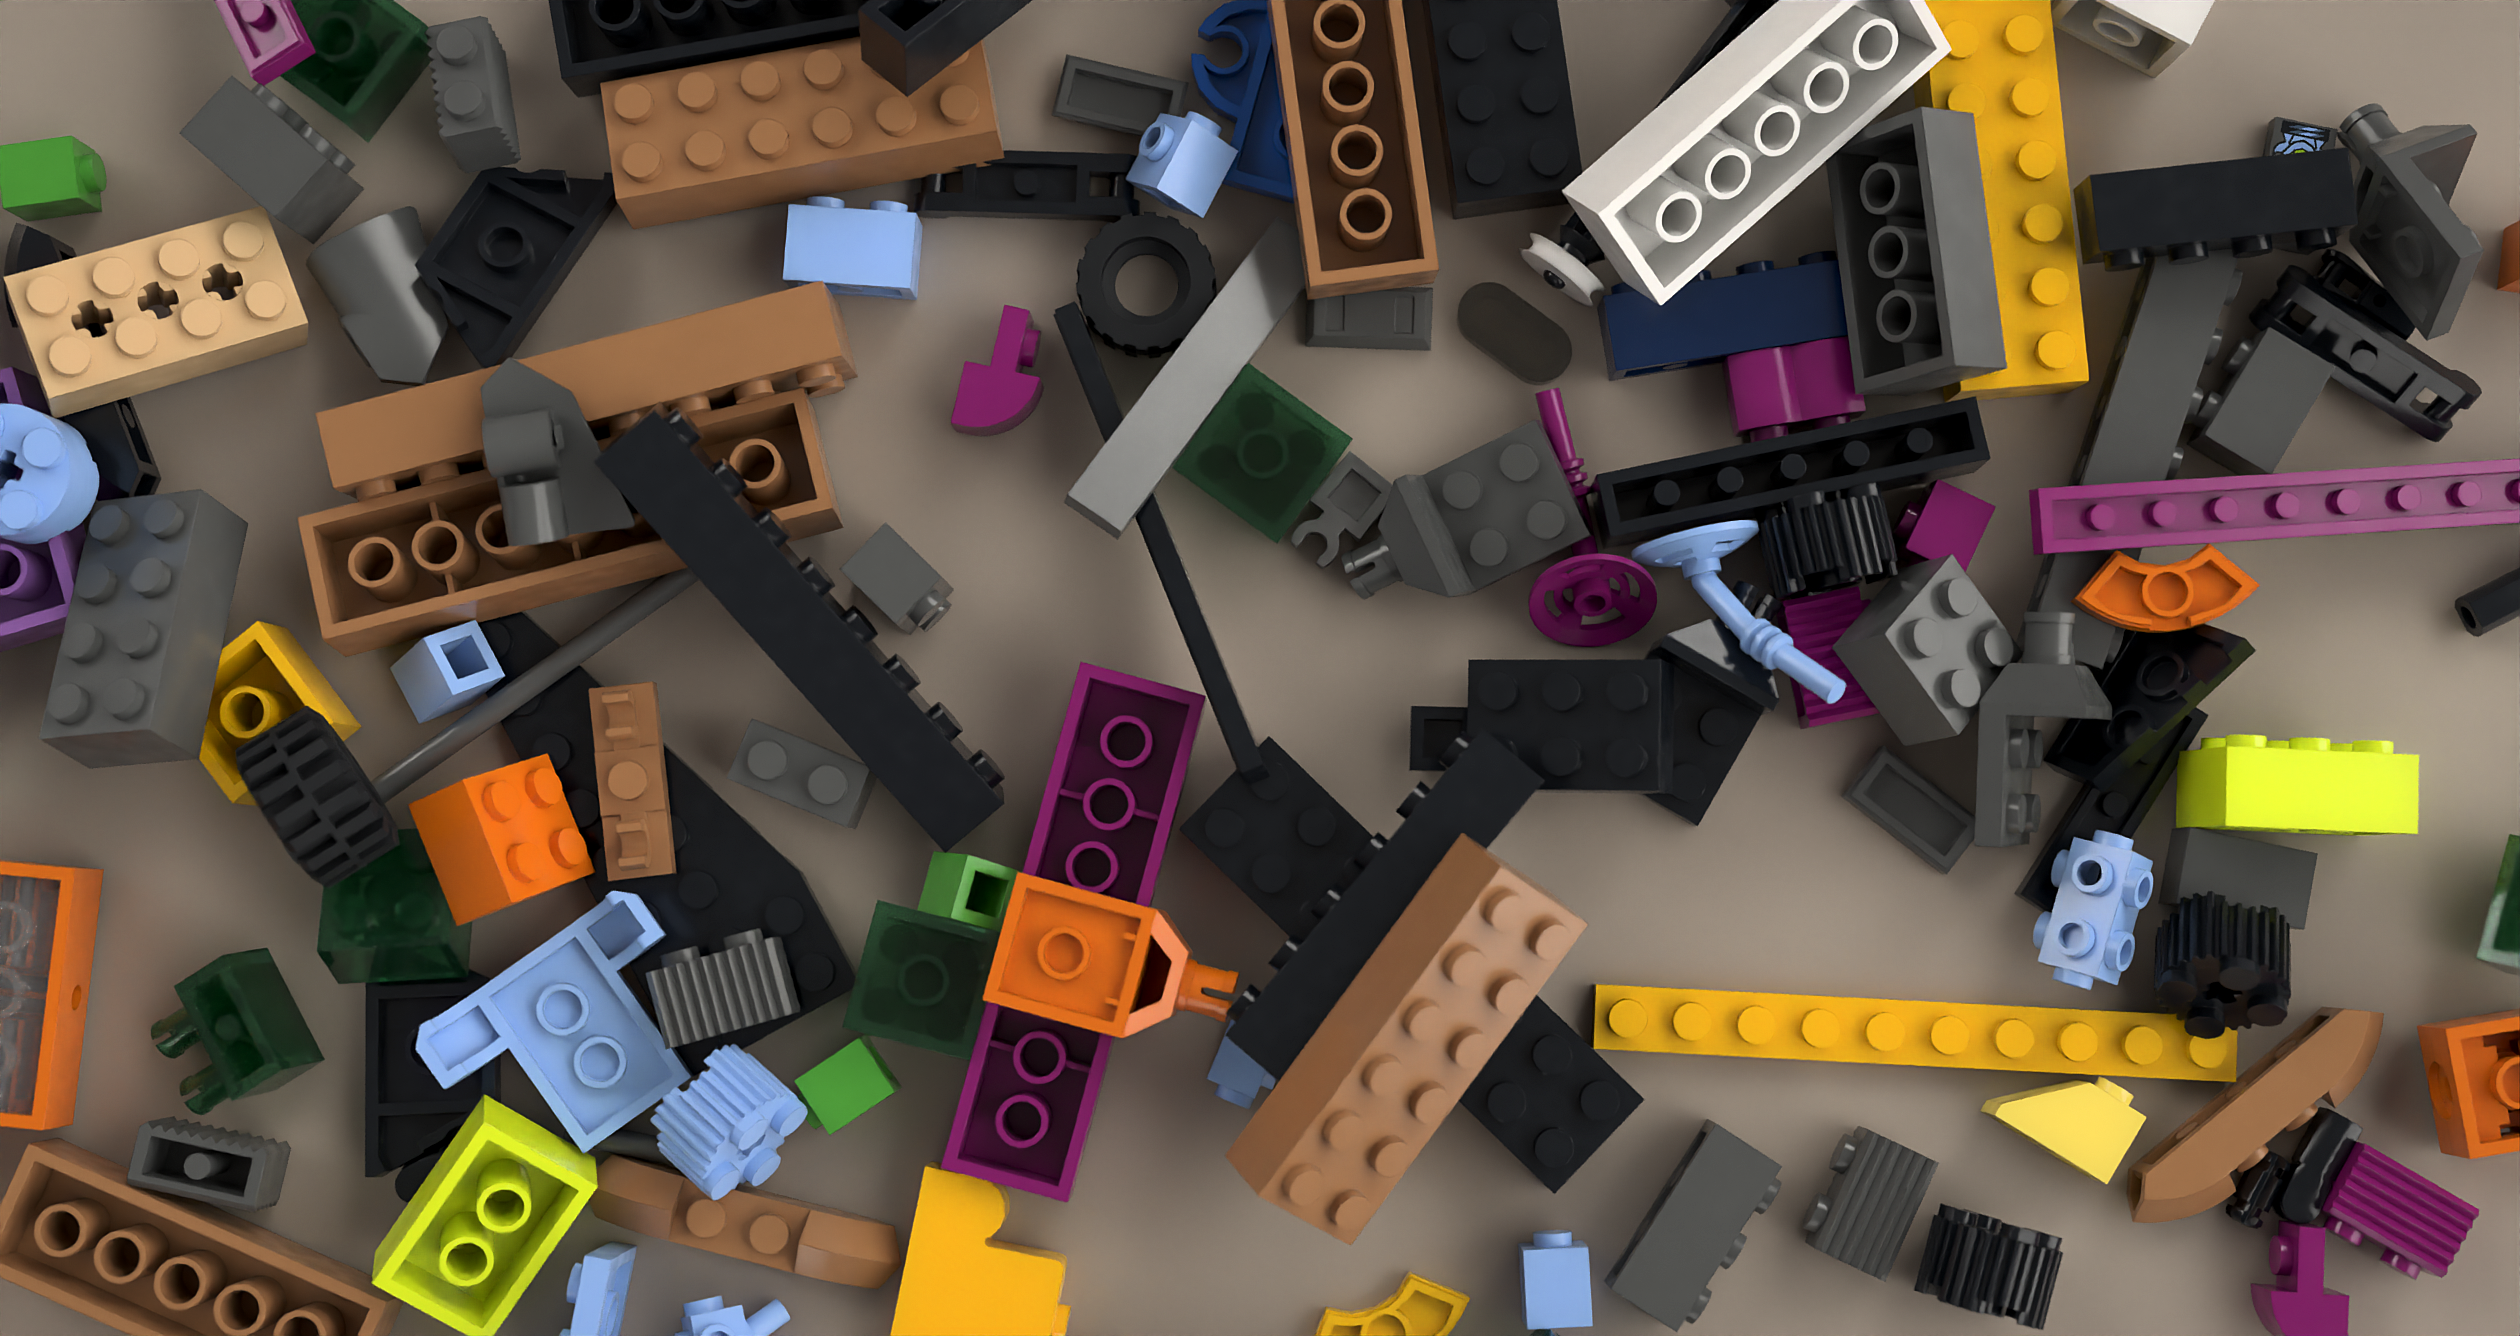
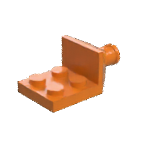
[982,872,1240,1039]

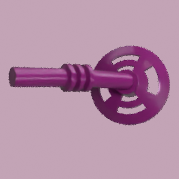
[1528,388,1657,647]

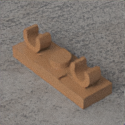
[589,681,677,881]

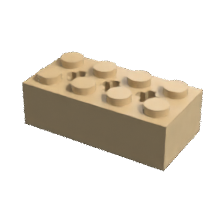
[4,206,308,418]

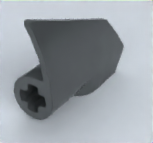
[306,206,449,386]
[480,357,635,546]

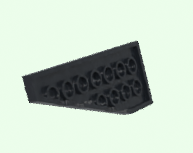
[478,611,863,1077]

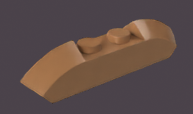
[2126,1006,2384,1223]
[589,1154,902,1289]

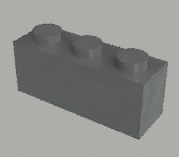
[1604,1119,1782,1332]

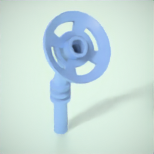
[1631,520,1846,704]

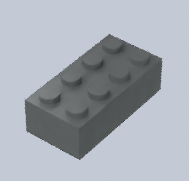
[1826,107,2007,396]
[39,489,248,769]

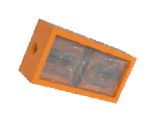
[0,859,104,1130]

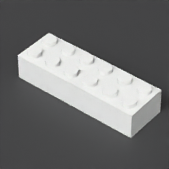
[1562,0,1952,306]

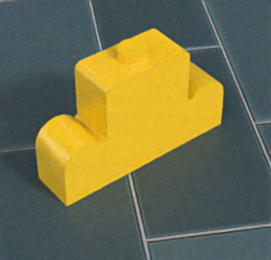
[890,1161,1071,1336]

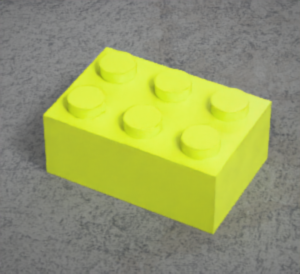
[2176,735,2419,836]
[372,1094,598,1336]

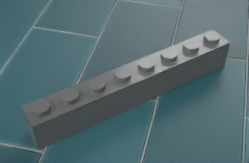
[2016,249,2243,672]

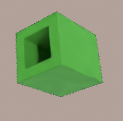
[0,135,107,222]
[917,851,1023,934]
[794,1035,902,1135]

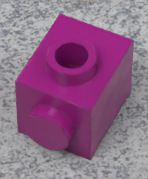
[1892,479,1996,572]

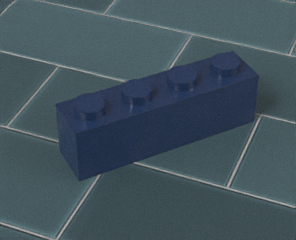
[1597,251,1848,381]

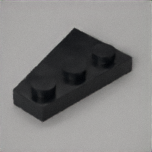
[2043,623,2256,792]

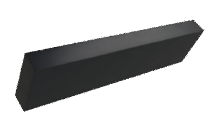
[2014,707,2209,913]

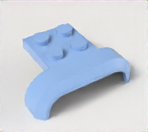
[416,891,694,1154]

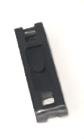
[913,150,1140,223]
[2249,265,2482,442]

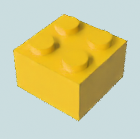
[199,621,362,806]

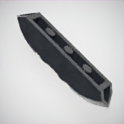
[4,223,162,501]

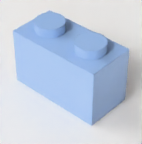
[783,196,923,300]

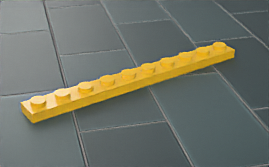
[1591,984,2238,1082]

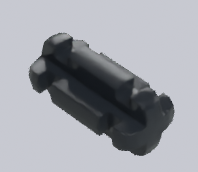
[2226,1150,2291,1229]

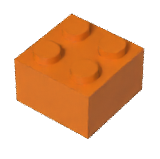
[408,753,595,926]

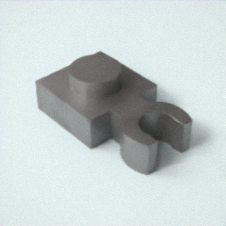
[1291,451,1392,569]

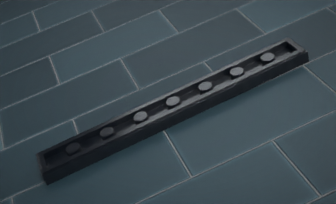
[1053,301,1270,785]

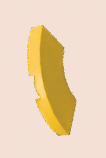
[1314,1271,1470,1336]

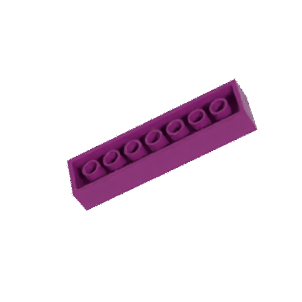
[941,662,1207,1203]

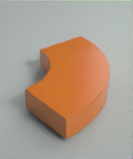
[2071,543,2260,633]

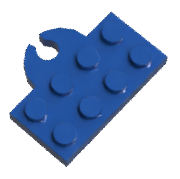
[1191,0,1294,204]

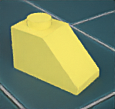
[1980,1077,2147,1184]

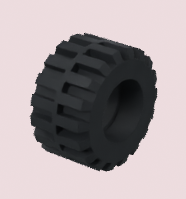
[235,706,399,888]

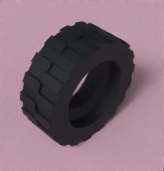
[1076,212,1217,359]

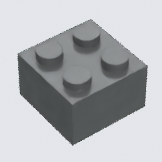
[180,76,364,244]
[1832,554,2024,746]

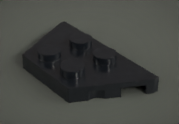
[415,167,618,369]
[365,927,501,1178]

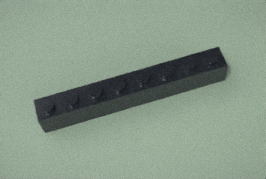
[593,402,1005,853]

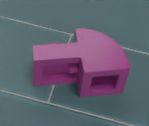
[951,305,1044,436]
[2251,1220,2349,1336]

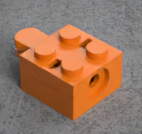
[2417,1008,2520,1159]

